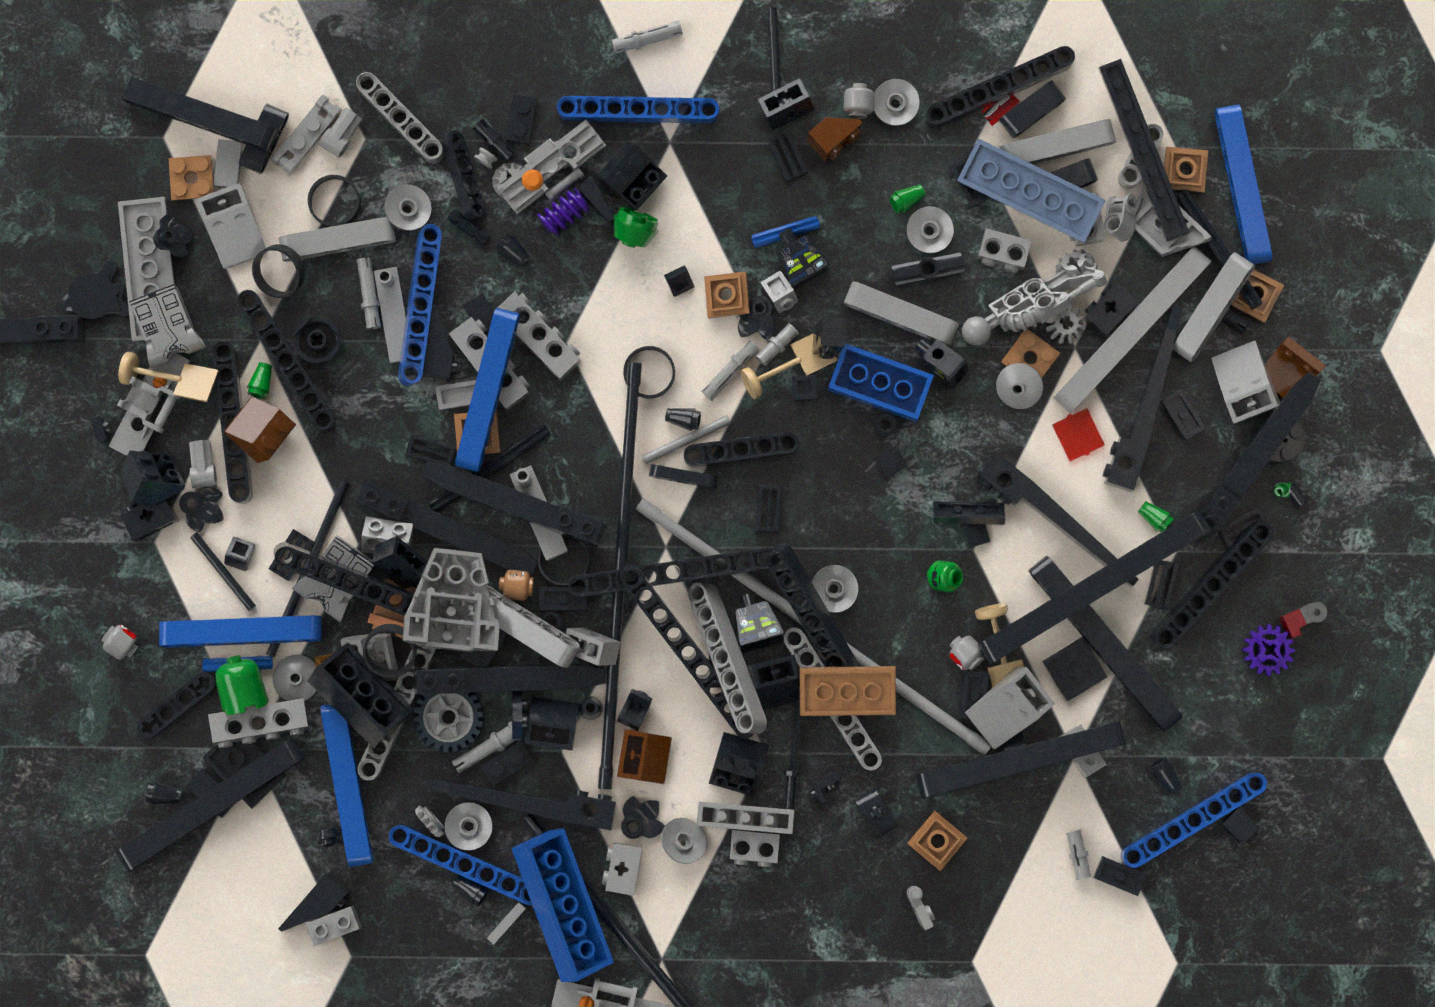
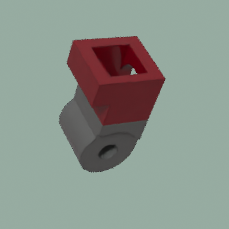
[1279,602,1327,639]

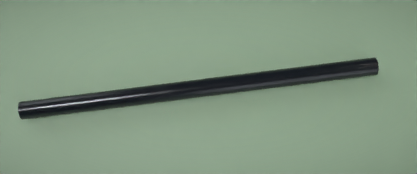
[266,480,349,658]

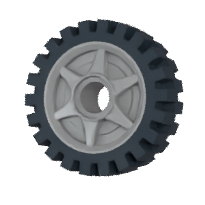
[413,692,485,753]

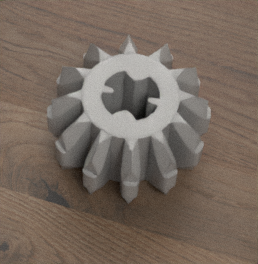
[1046,305,1085,344]

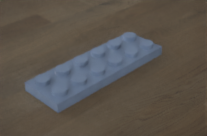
[957,138,1106,243]

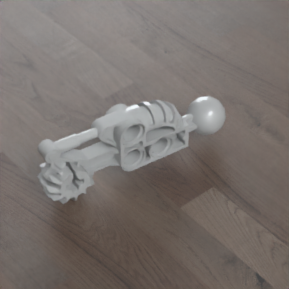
[962,249,1107,346]

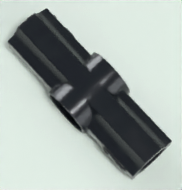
[891,252,965,287]

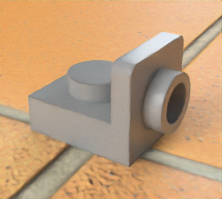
[760,270,798,313]

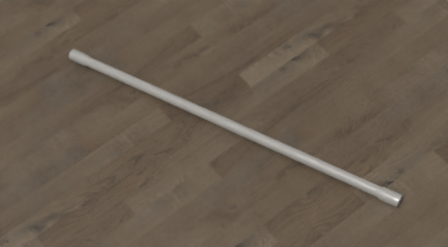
[635,498,991,756]

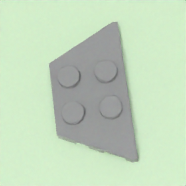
[1134,184,1212,257]

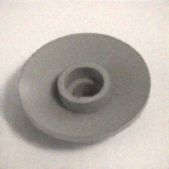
[874,79,920,126]
[385,184,432,231]
[907,206,954,253]
[996,363,1043,409]
[812,565,858,612]
[273,655,317,701]
[445,802,492,850]
[661,818,706,864]

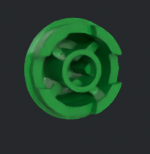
[614,207,659,248]

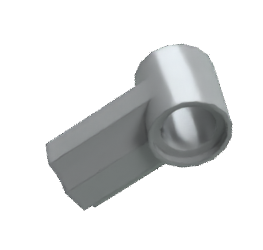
[319,108,363,158]
[189,440,217,488]

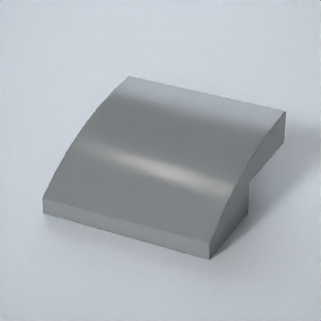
[340,634,399,681]

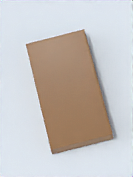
[800,666,896,716]

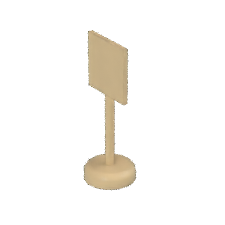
[740,333,838,399]
[118,352,219,402]
[975,603,1024,688]

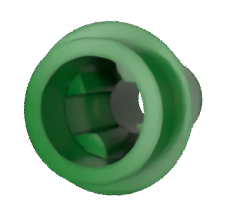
[889,184,926,213]
[247,362,272,399]
[1138,501,1174,532]

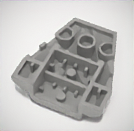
[403,548,499,652]

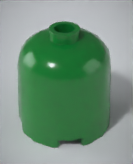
[215,655,269,715]

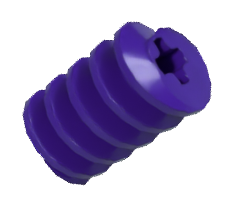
[537,187,590,236]

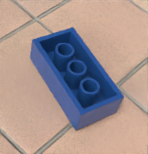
[827,343,934,422]

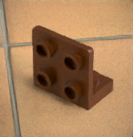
[1265,336,1326,398]

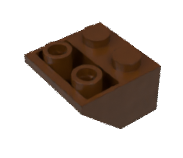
[807,117,862,162]
[617,729,672,784]

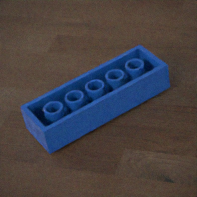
[511,828,614,983]

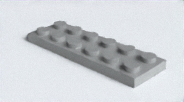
[118,197,175,342]

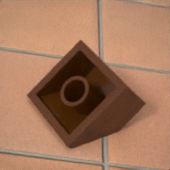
[224,397,296,463]

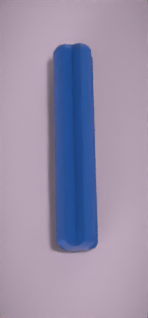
[751,216,820,248]
[202,656,273,672]

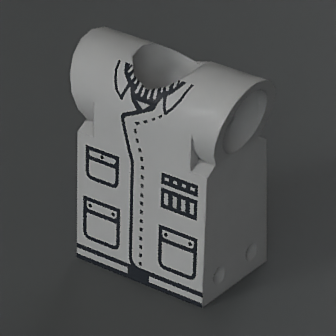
[129,284,206,368]
[291,535,374,622]

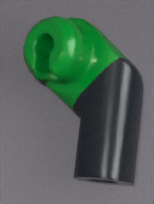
[1274,482,1308,508]

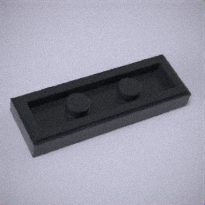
[933,501,1005,525]

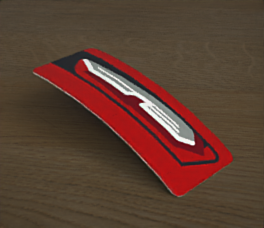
[981,94,1021,126]

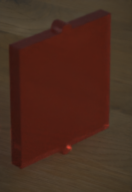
[1052,408,1105,462]

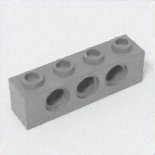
[494,291,581,381]
[449,317,530,411]
[208,698,308,748]
[697,802,794,834]

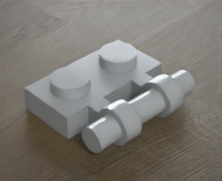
[907,886,935,930]

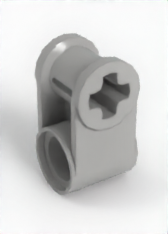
[1104,194,1138,242]

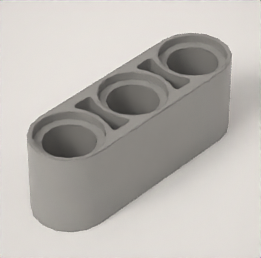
[1118,124,1164,189]

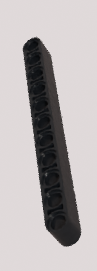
[977,509,1212,664]

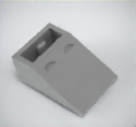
[195,183,268,269]
[1211,340,1280,424]
[965,667,1055,749]

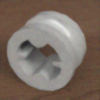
[474,147,498,169]

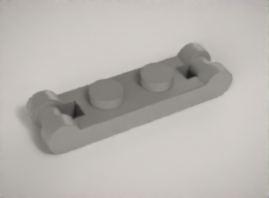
[271,95,342,175]

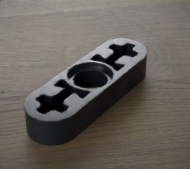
[649,464,718,489]

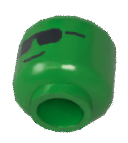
[927,560,963,593]

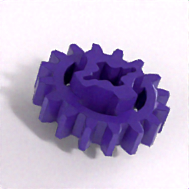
[1242,624,1295,676]

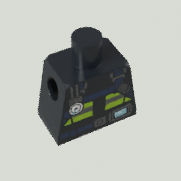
[776,227,831,287]
[916,338,969,388]
[735,593,784,653]

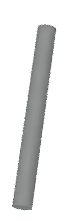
[642,415,731,464]

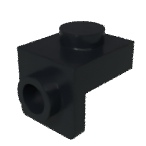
[617,689,653,731]

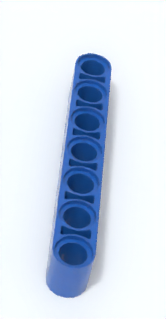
[557,96,719,123]
[1215,104,1272,265]
[398,224,442,387]
[455,308,520,472]
[159,615,322,648]
[320,704,373,867]
[1121,773,1267,868]
[389,825,532,905]

